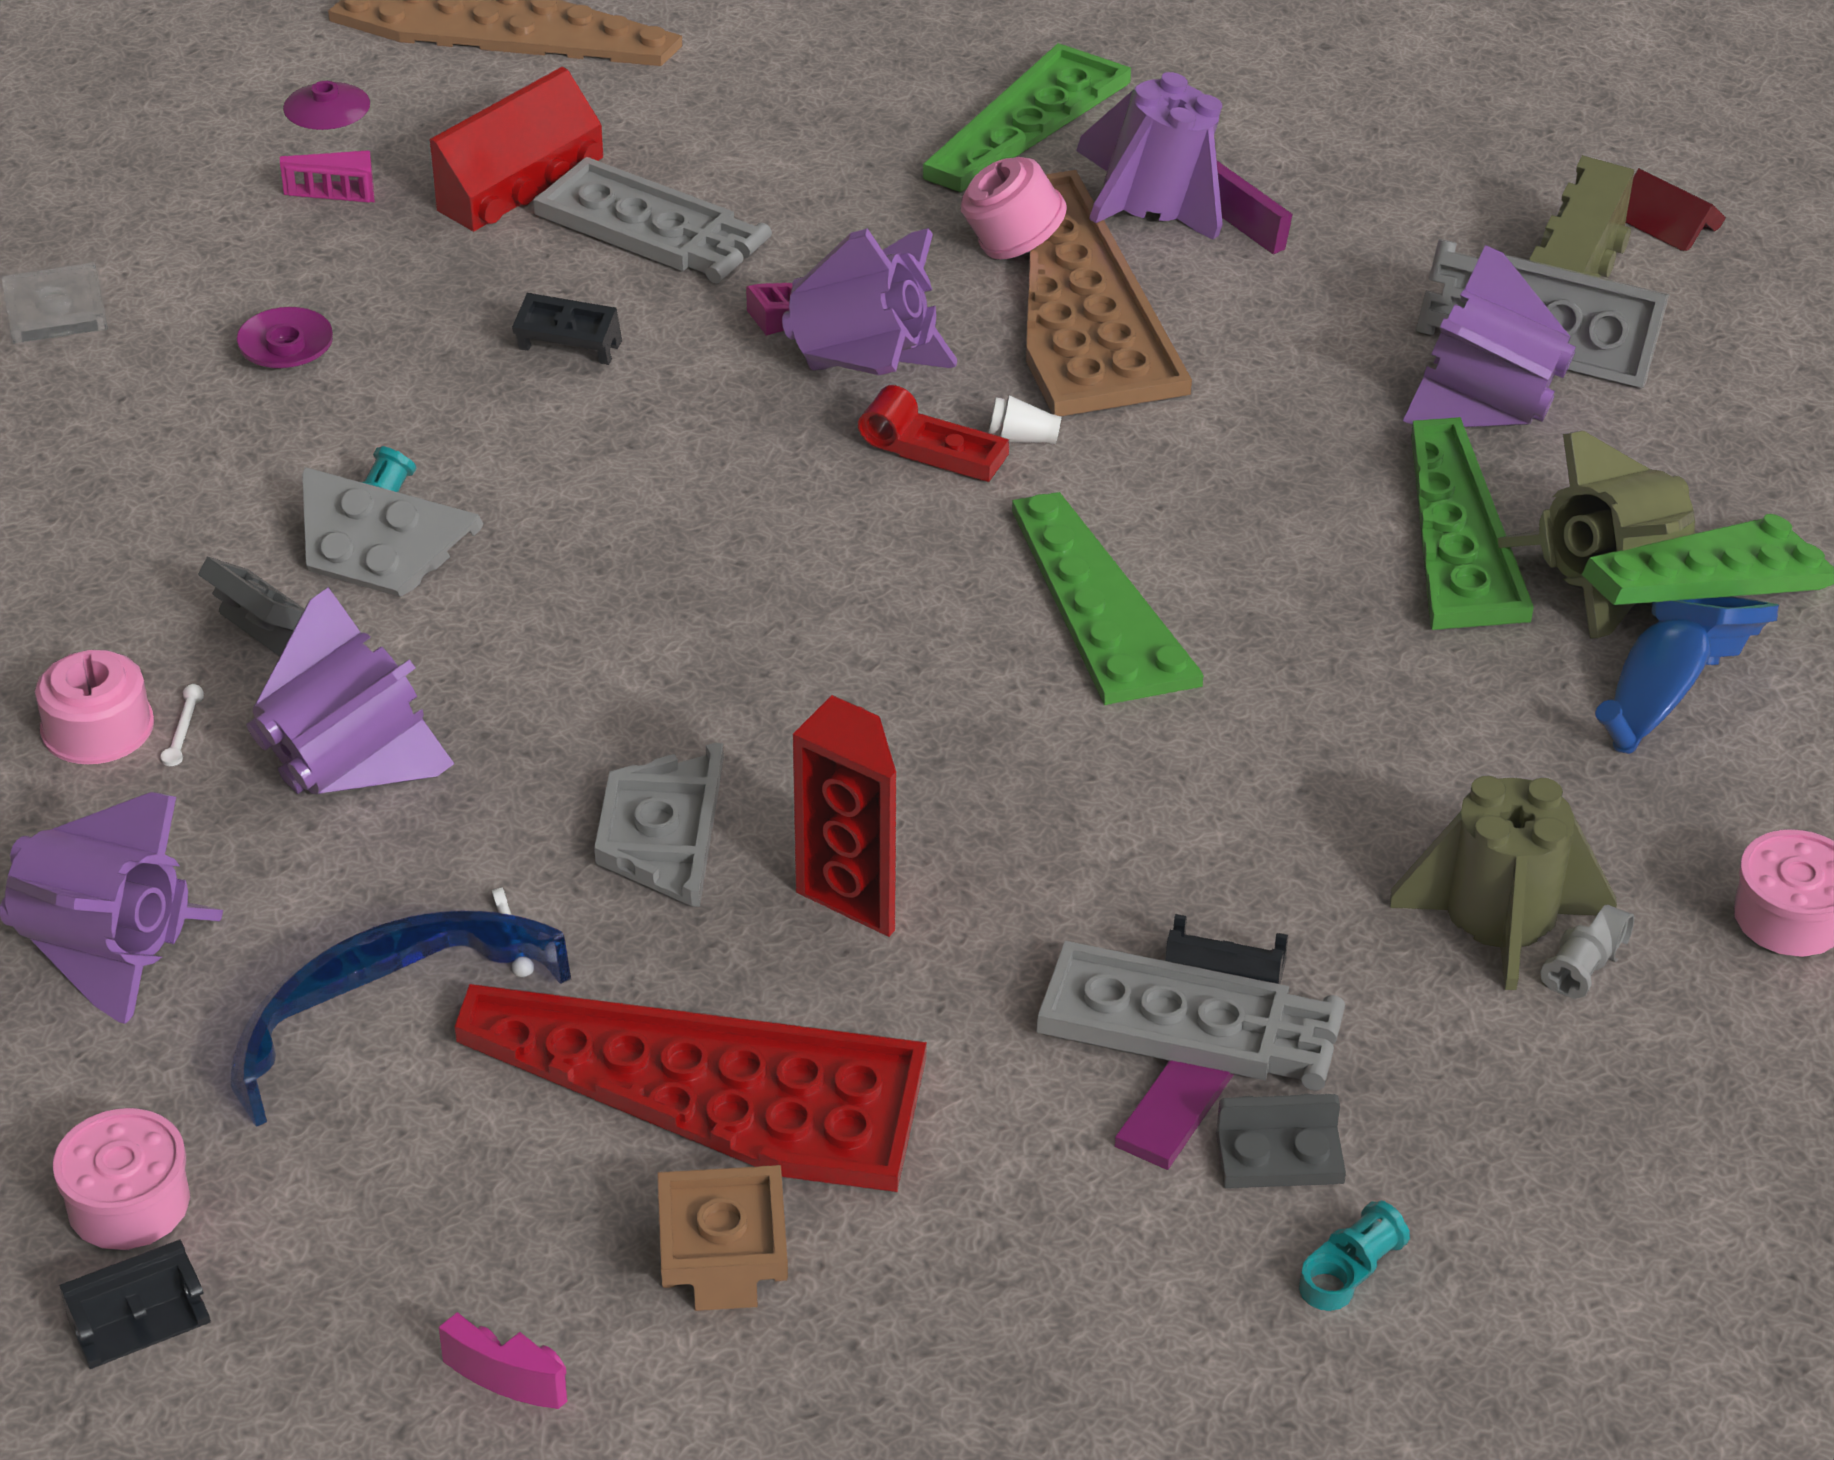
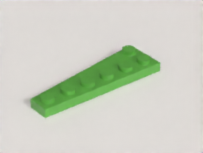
[923,43,1131,192]
[1411,417,1534,630]
[1012,492,1204,705]
[1582,514,1834,605]

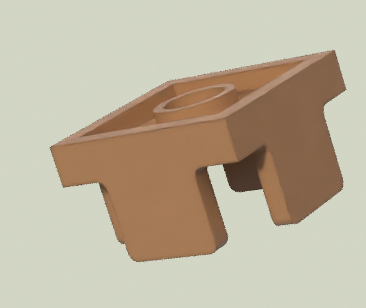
[658,1165,788,1311]

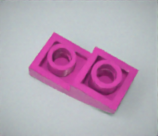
[438,1312,567,1409]

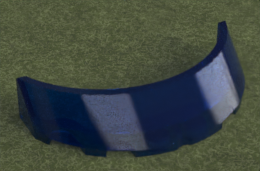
[231,911,571,1127]

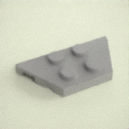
[302,467,484,597]
[594,743,724,907]

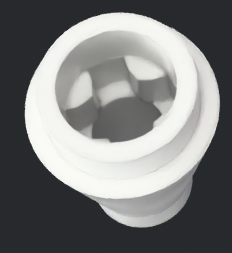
[988,395,1061,444]

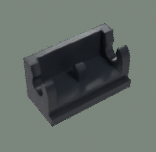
[512,293,622,365]
[1165,914,1288,984]
[59,1239,211,1369]

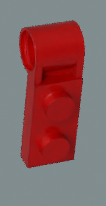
[858,385,1009,482]

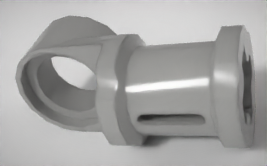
[1540,905,1635,1000]

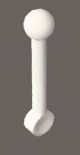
[161,684,204,766]
[492,887,534,977]

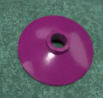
[283,81,370,130]
[237,307,333,368]

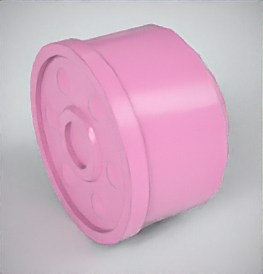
[961,157,1067,260]
[35,650,154,764]
[1735,830,1834,957]
[53,1108,190,1250]

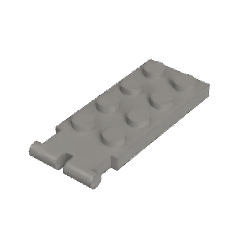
[534,157,772,284]
[1416,239,1669,388]
[1037,941,1345,1091]

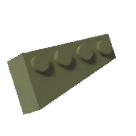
[1529,155,1635,278]

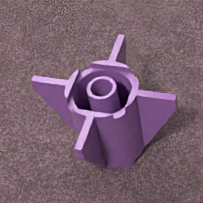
[1076,72,1223,239]
[782,228,957,375]
[1403,245,1576,427]
[246,587,454,794]
[0,792,223,1024]

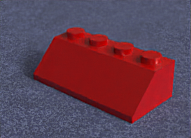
[430,67,603,232]
[793,695,896,937]

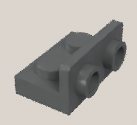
[198,556,304,656]
[1216,1094,1346,1188]

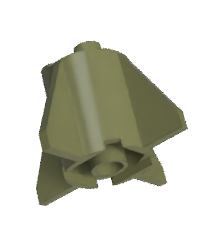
[1497,431,1695,638]
[1390,776,1617,990]

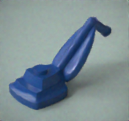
[1595,596,1779,754]

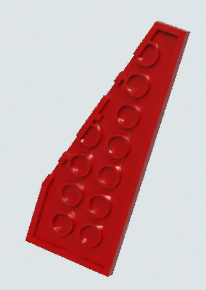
[455,984,927,1192]

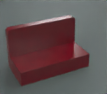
[1625,168,1726,251]

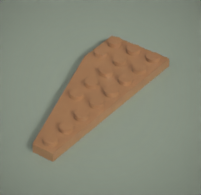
[328,0,683,66]
[1026,170,1192,416]

